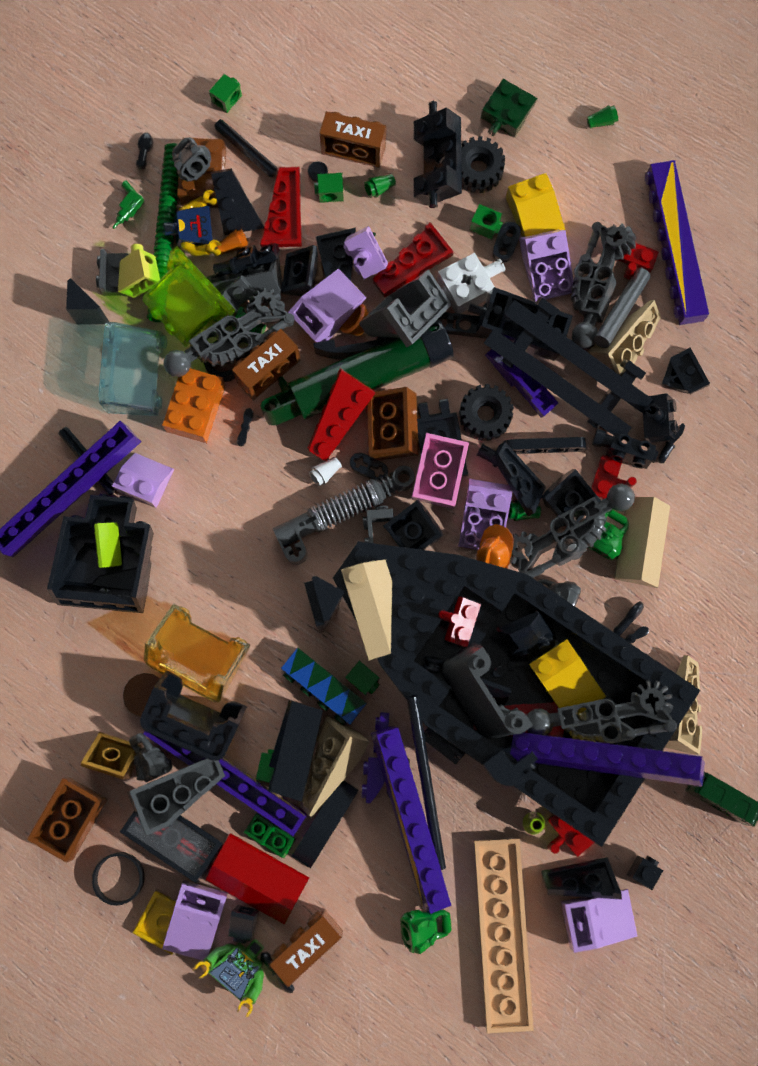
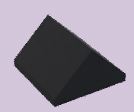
[281,245,318,296]
[66,278,109,325]

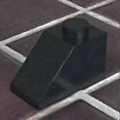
[228,905,259,943]

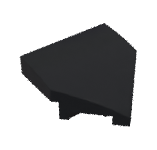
[662,347,710,395]

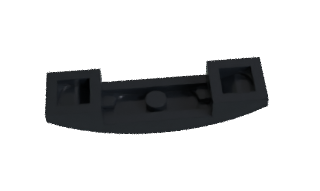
[313,337,393,360]
[292,780,359,868]

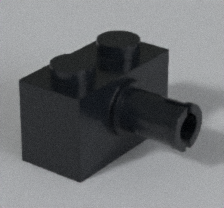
[643,393,678,443]

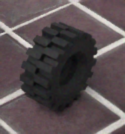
[461,136,505,193]
[459,384,514,441]

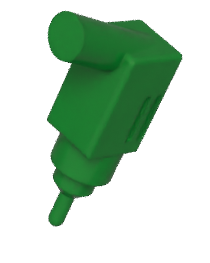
[112,180,145,229]

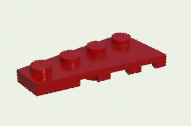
[373,222,453,298]

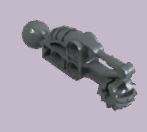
[571,222,636,349]
[164,287,294,377]
[510,484,635,578]
[527,680,677,744]

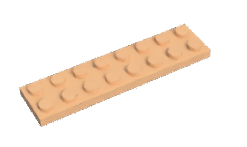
[474,838,534,1033]

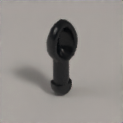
[136,132,153,170]
[613,601,644,636]

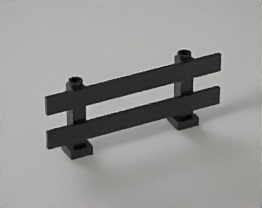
[484,297,653,441]

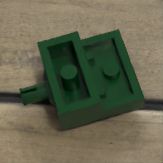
[481,78,537,138]

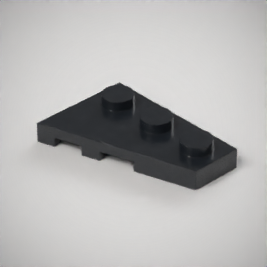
[211,168,264,235]
[316,227,356,281]
[492,442,546,516]
[542,857,622,900]

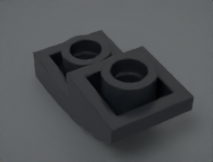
[236,243,280,266]

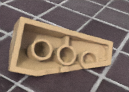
[588,300,661,375]
[341,560,392,660]
[665,655,702,755]
[298,716,369,816]

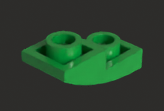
[244,813,296,858]

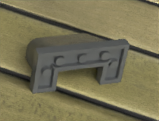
[359,270,452,347]

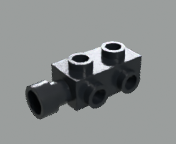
[592,429,658,469]

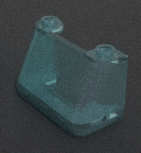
[99,322,167,416]

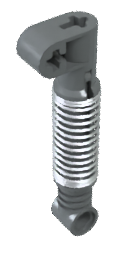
[273,466,415,565]

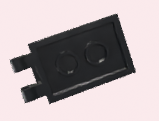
[417,399,468,476]

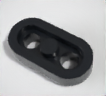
[493,222,521,263]

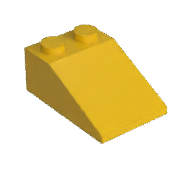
[505,173,567,237]
[529,639,606,715]

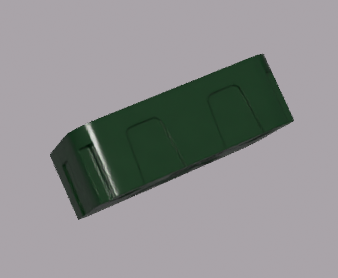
[685,771,758,827]

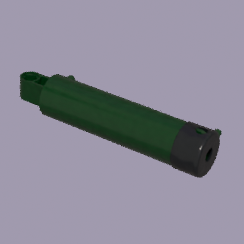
[260,320,454,426]

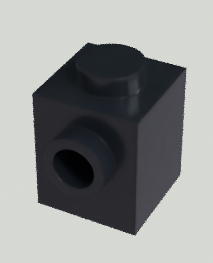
[627,855,664,890]

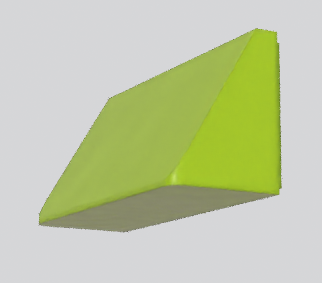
[94,522,122,568]

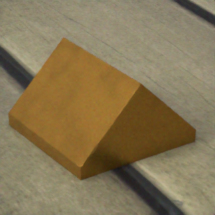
[81,732,141,780]

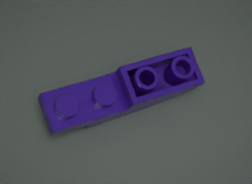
[485,349,558,418]
[362,712,389,804]

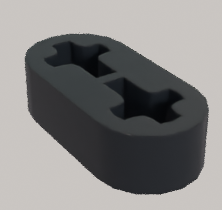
[350,453,388,481]

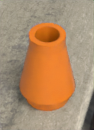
[217,229,249,255]

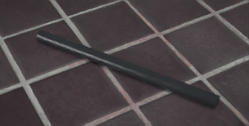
[407,694,446,870]

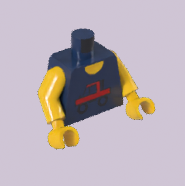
[163,190,222,257]

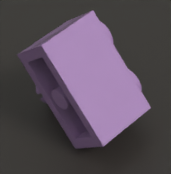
[344,226,388,279]

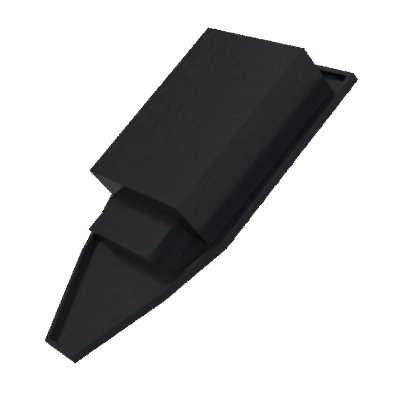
[333,541,701,847]

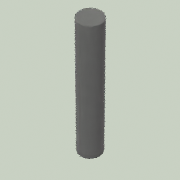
[594,268,651,348]

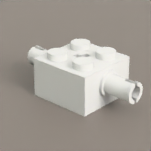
[437,253,505,314]

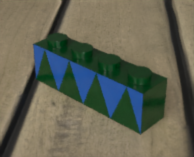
[281,648,367,725]

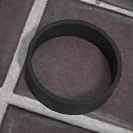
[92,852,145,905]

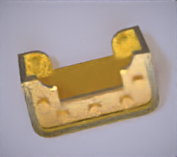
[144,603,250,702]

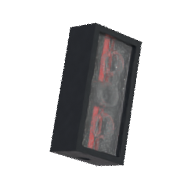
[120,811,223,883]

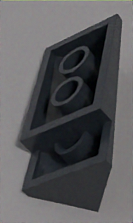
[304,576,345,633]
[268,700,323,801]

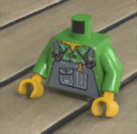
[193,939,264,1017]

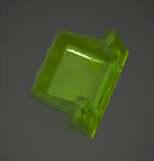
[142,246,235,347]

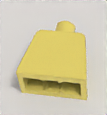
[118,244,161,298]

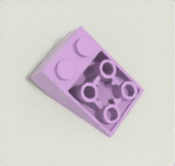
[519,229,573,302]
[288,269,366,342]
[458,479,513,550]
[162,880,227,961]
[561,889,637,953]

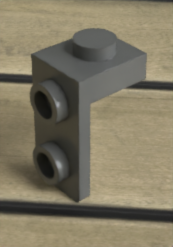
[363,506,393,543]

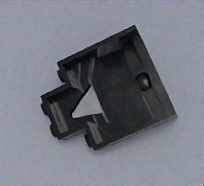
[47,494,154,613]

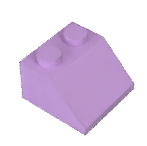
[112,453,174,508]

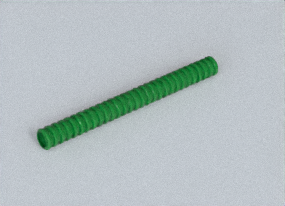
[146,143,179,322]

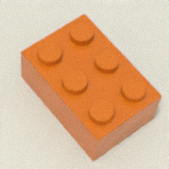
[162,368,226,443]

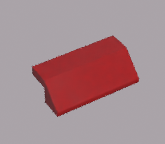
[206,833,309,925]

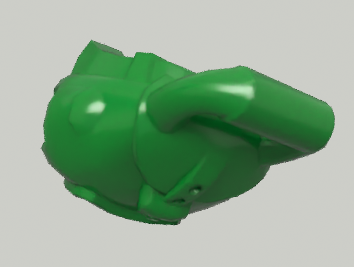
[588,510,629,560]
[400,909,452,954]

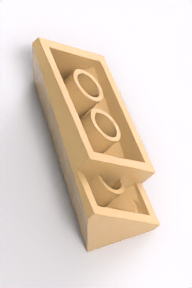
[614,497,670,588]

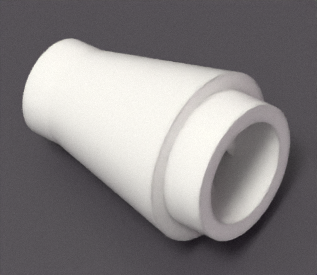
[309,457,342,486]

